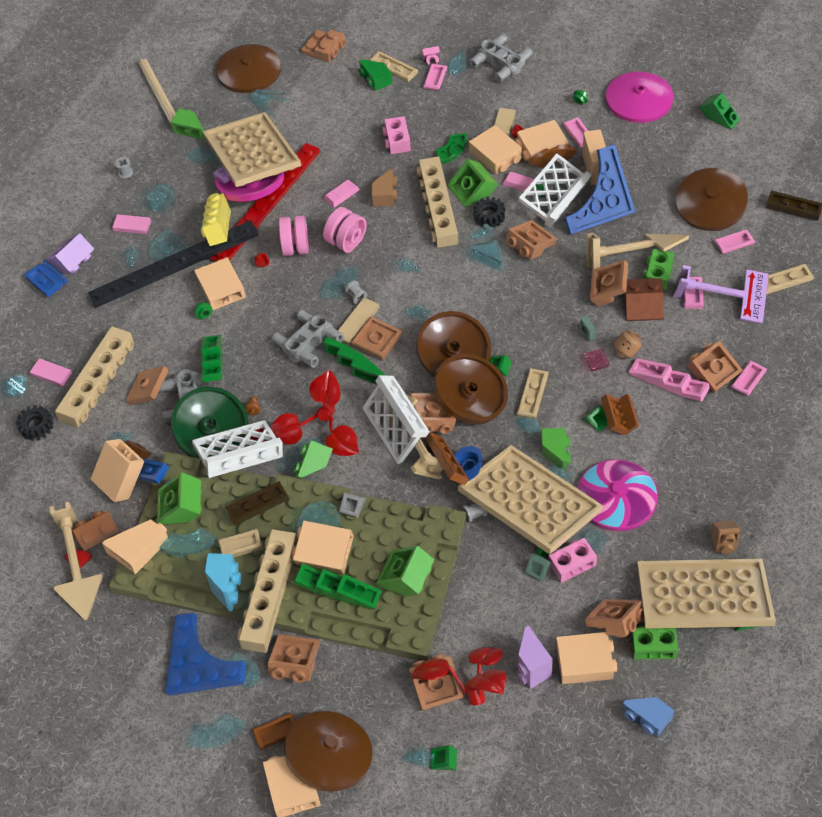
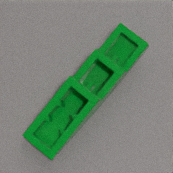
[201,335,223,382]
[324,337,386,385]
[294,563,382,610]

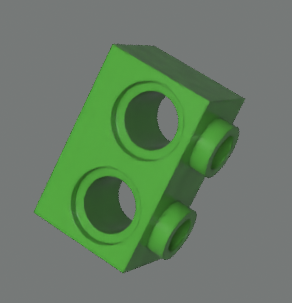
[643,249,675,291]
[632,626,678,660]

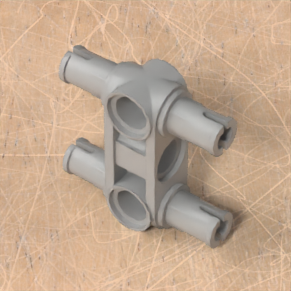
[469,33,533,83]
[272,310,344,368]
[160,369,216,423]

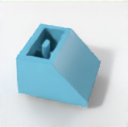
[205,553,241,611]

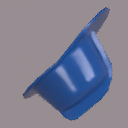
[454,446,483,483]

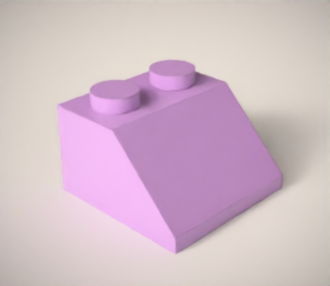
[45,233,94,274]
[517,626,552,689]

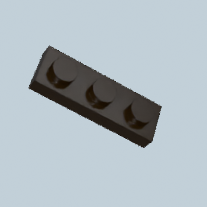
[766,190,822,221]
[225,481,289,526]

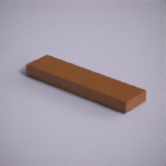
[424,432,469,485]

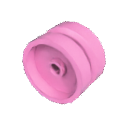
[323,207,367,253]
[279,215,309,256]

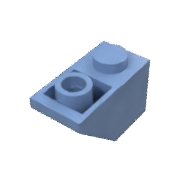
[622,697,674,737]

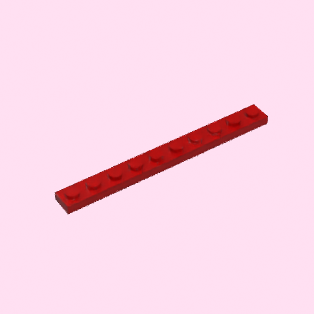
[210,143,320,262]

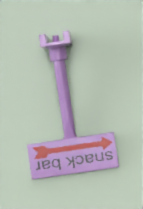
[673,265,769,324]

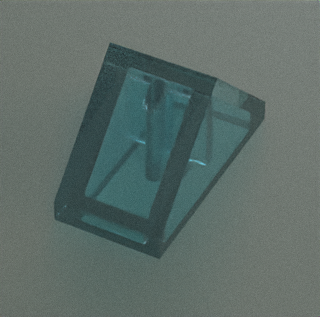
[471,240,503,272]

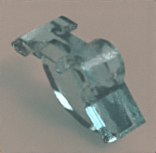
[449,50,467,76]

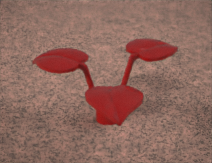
[271,370,359,456]
[411,647,507,706]

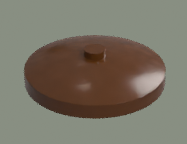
[216,44,281,93]
[676,168,748,231]
[416,311,491,377]
[434,354,508,424]
[284,711,372,792]

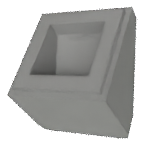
[339,492,366,517]

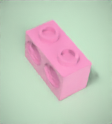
[382,116,411,154]
[549,538,597,583]

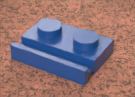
[24,260,68,298]

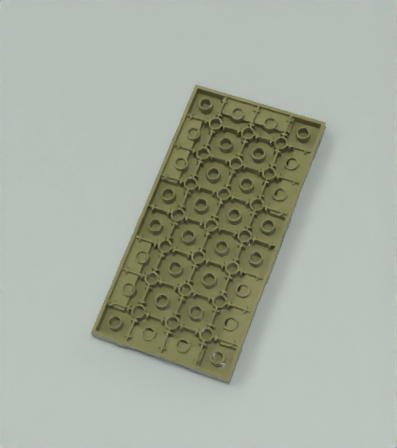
[109,452,467,662]

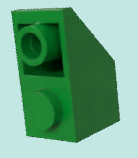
[358,59,393,91]
[700,92,740,129]

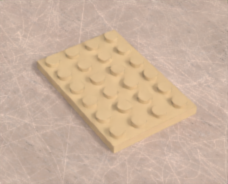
[203,112,301,187]
[458,445,603,554]
[637,559,776,629]

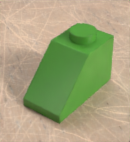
[171,108,204,140]

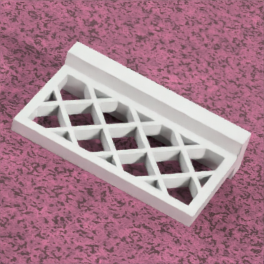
[518,154,592,228]
[362,375,430,464]
[192,420,283,478]

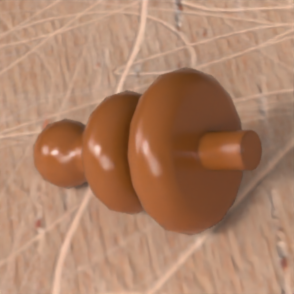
[245,396,261,416]

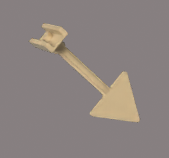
[586,233,689,273]
[389,395,443,479]
[49,502,103,620]

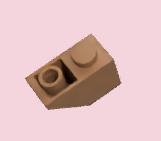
[372,169,397,207]
[711,520,740,554]

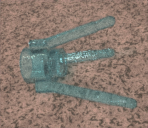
[252,89,291,116]

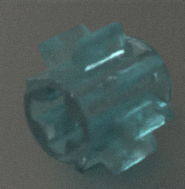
[4,374,28,397]

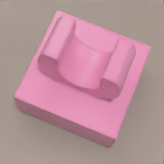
[422,46,440,66]

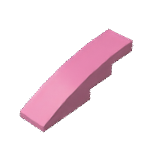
[629,358,710,402]

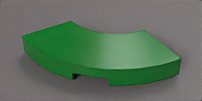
[436,133,467,164]

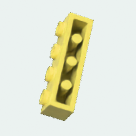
[201,193,231,246]

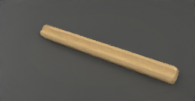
[139,59,176,124]

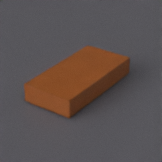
[252,713,296,750]

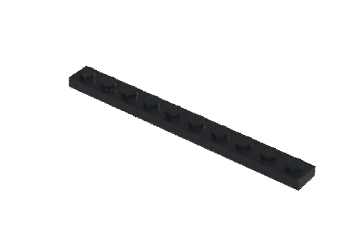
[88,220,259,308]

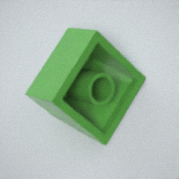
[447,159,498,207]
[157,472,202,524]
[376,545,435,596]

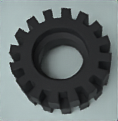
[473,197,505,229]
[16,405,54,441]

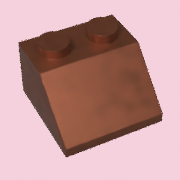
[623,278,664,321]

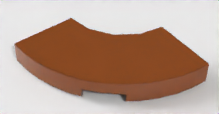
[530,145,577,168]

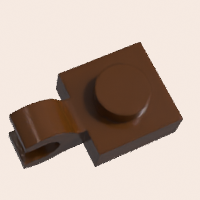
[125,440,152,459]

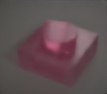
[585,348,610,372]

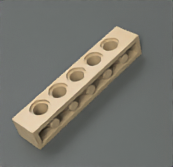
[416,157,458,248]
[55,326,134,428]
[237,529,298,653]

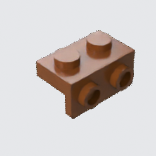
[601,394,639,435]
[72,510,120,551]

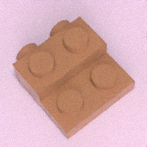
[301,29,346,62]
[505,220,557,260]
[590,259,628,307]
[687,341,743,393]
[410,393,456,434]
[585,599,644,637]
[268,634,320,683]
[409,654,463,711]

